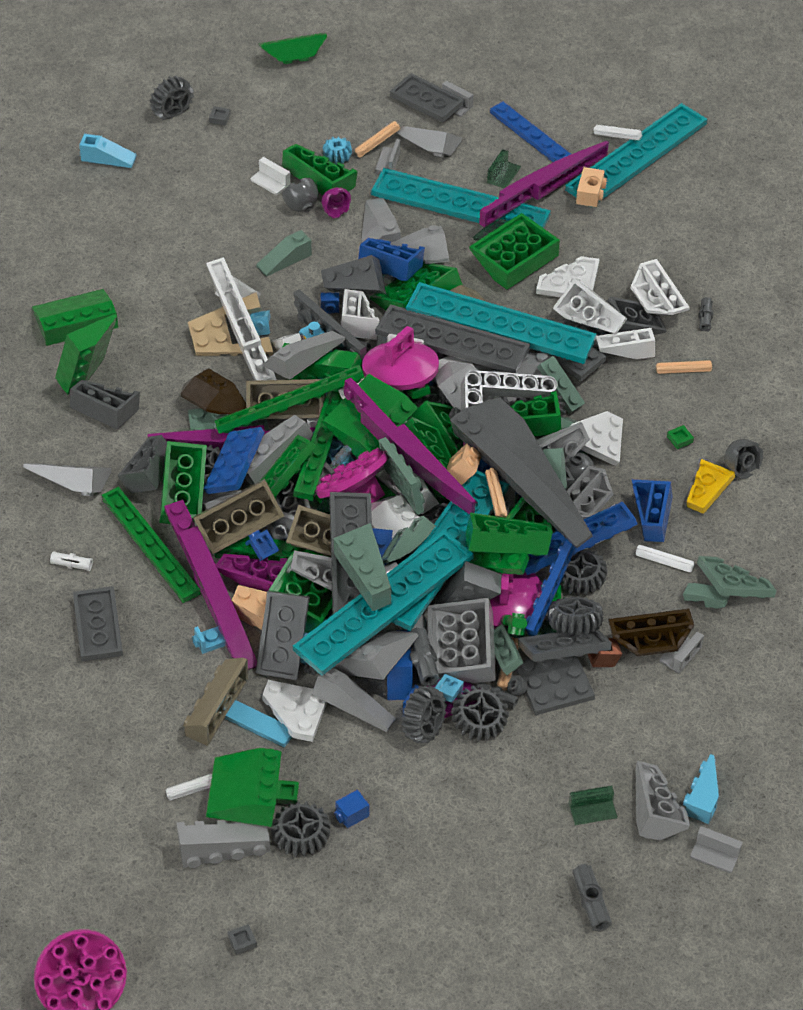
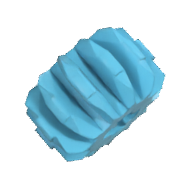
[323,137,352,164]

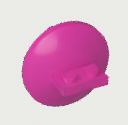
[362,326,439,390]
[315,448,388,504]
[490,571,542,629]
[34,929,127,1010]

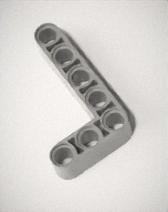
[460,370,558,411]

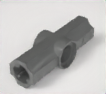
[410,627,440,686]
[572,864,612,932]

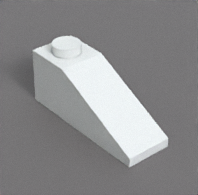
[596,328,655,359]

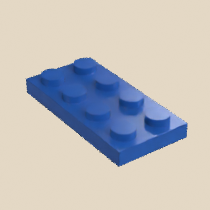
[204,427,265,494]

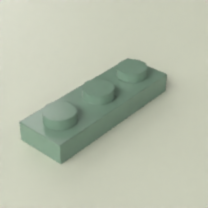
[537,356,585,414]
[494,623,523,675]

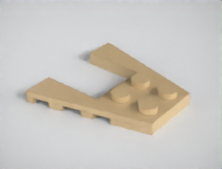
[188,292,273,356]

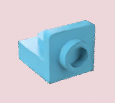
[250,310,271,335]
[192,626,226,654]
[435,674,464,703]

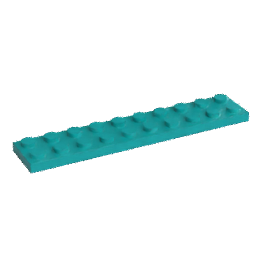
[565,103,707,208]
[371,168,551,228]
[406,282,596,364]
[392,470,509,631]
[293,530,473,676]

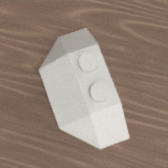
[631,259,690,316]
[371,495,419,555]

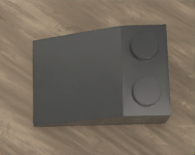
[606,297,667,335]

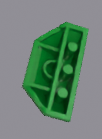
[258,32,327,64]

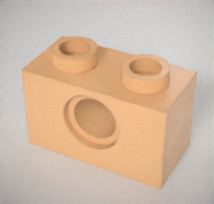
[576,167,607,207]
[447,444,481,485]

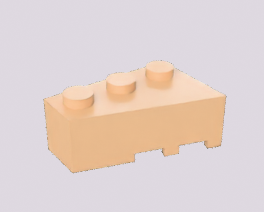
[231,585,267,630]

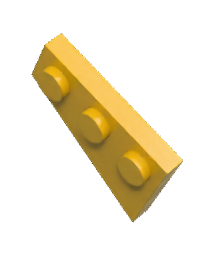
[687,459,735,514]

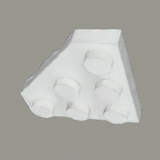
[536,256,600,297]
[570,411,623,466]
[263,680,327,742]

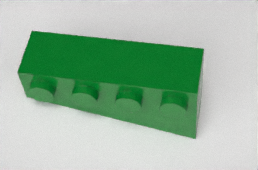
[282,144,358,196]
[282,343,363,380]
[510,391,562,436]
[405,417,451,500]
[465,513,552,556]

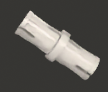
[50,551,93,571]

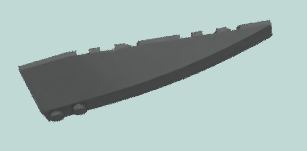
[450,397,593,548]

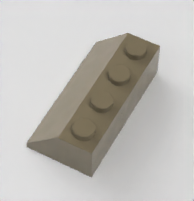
[246,379,326,419]
[193,479,284,554]
[286,505,331,557]
[183,658,248,746]

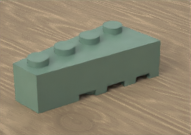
[333,523,391,611]

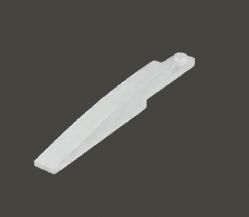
[206,257,277,381]

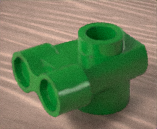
[501,613,527,635]

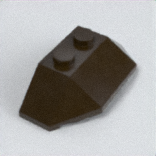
[181,368,246,415]
[608,608,694,657]

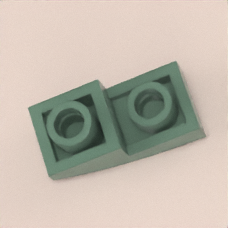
[683,583,730,609]

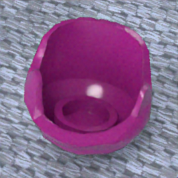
[322,188,351,218]

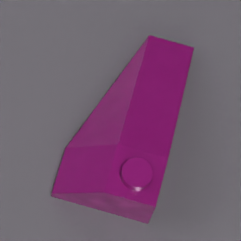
[216,554,288,592]

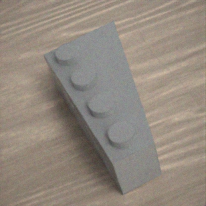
[244,415,313,485]
[176,820,271,868]

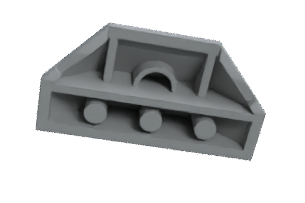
[435,361,494,410]
[567,466,613,519]

